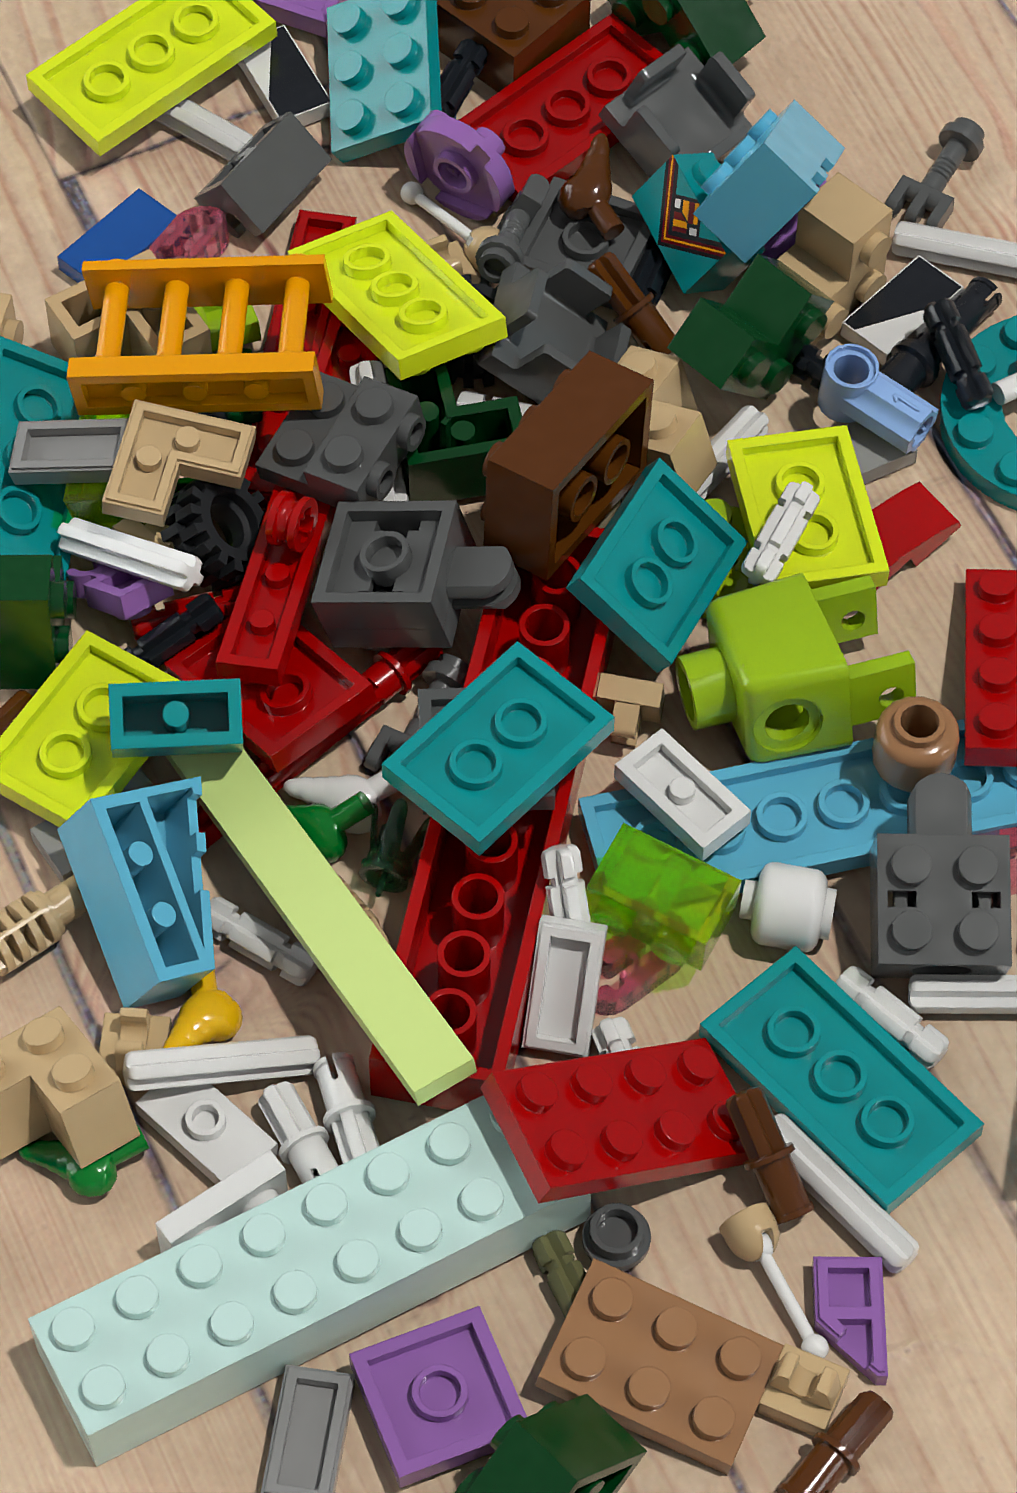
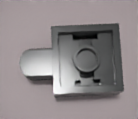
[311,500,521,648]
[870,773,1012,978]

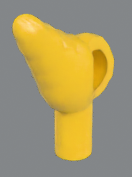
[163,969,243,1048]

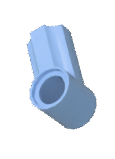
[817,344,939,454]

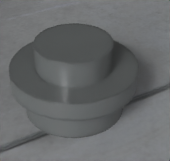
[582,1203,651,1271]

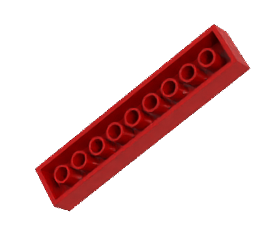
[369,527,615,1111]

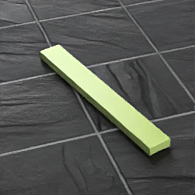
[166,749,477,1106]

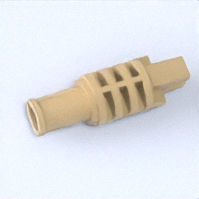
[0,875,88,977]

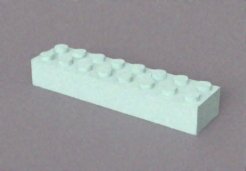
[28,1095,591,1467]

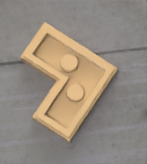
[102,399,256,527]

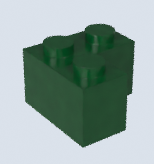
[608,0,766,66]
[667,254,834,400]
[385,363,522,501]
[0,555,77,690]
[455,1394,647,1493]

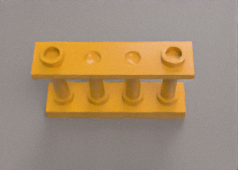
[66,254,333,415]

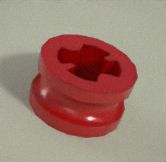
[265,490,318,552]

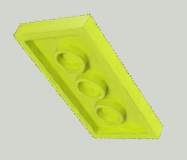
[26,0,277,156]
[287,210,508,380]

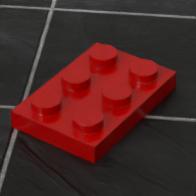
[164,617,378,773]

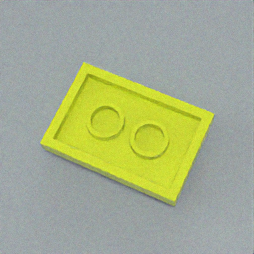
[726,425,890,589]
[0,630,180,827]

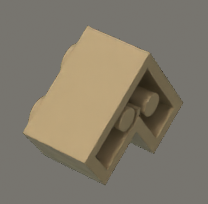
[777,172,893,346]
[44,249,212,362]
[618,345,717,492]
[0,1006,140,1169]

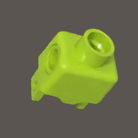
[675,573,916,762]

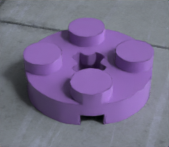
[404,110,515,220]

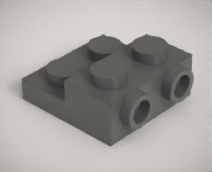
[255,372,426,508]

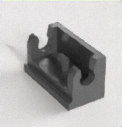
[194,111,332,238]

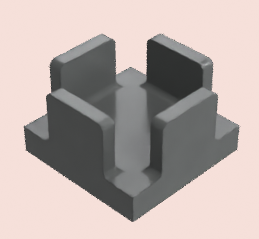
[598,44,755,178]
[477,259,631,404]

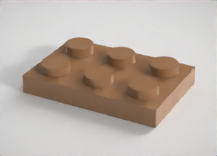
[535,1258,784,1475]

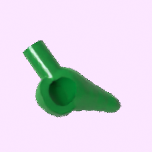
[286,791,374,863]
[18,1125,150,1197]

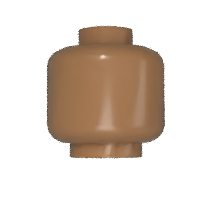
[872,696,960,792]

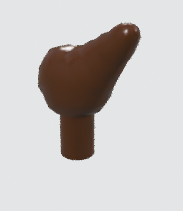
[558,133,625,240]

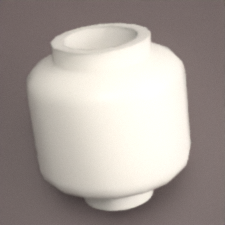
[739,862,837,952]

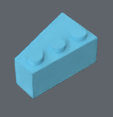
[693,99,845,263]
[57,776,215,1008]

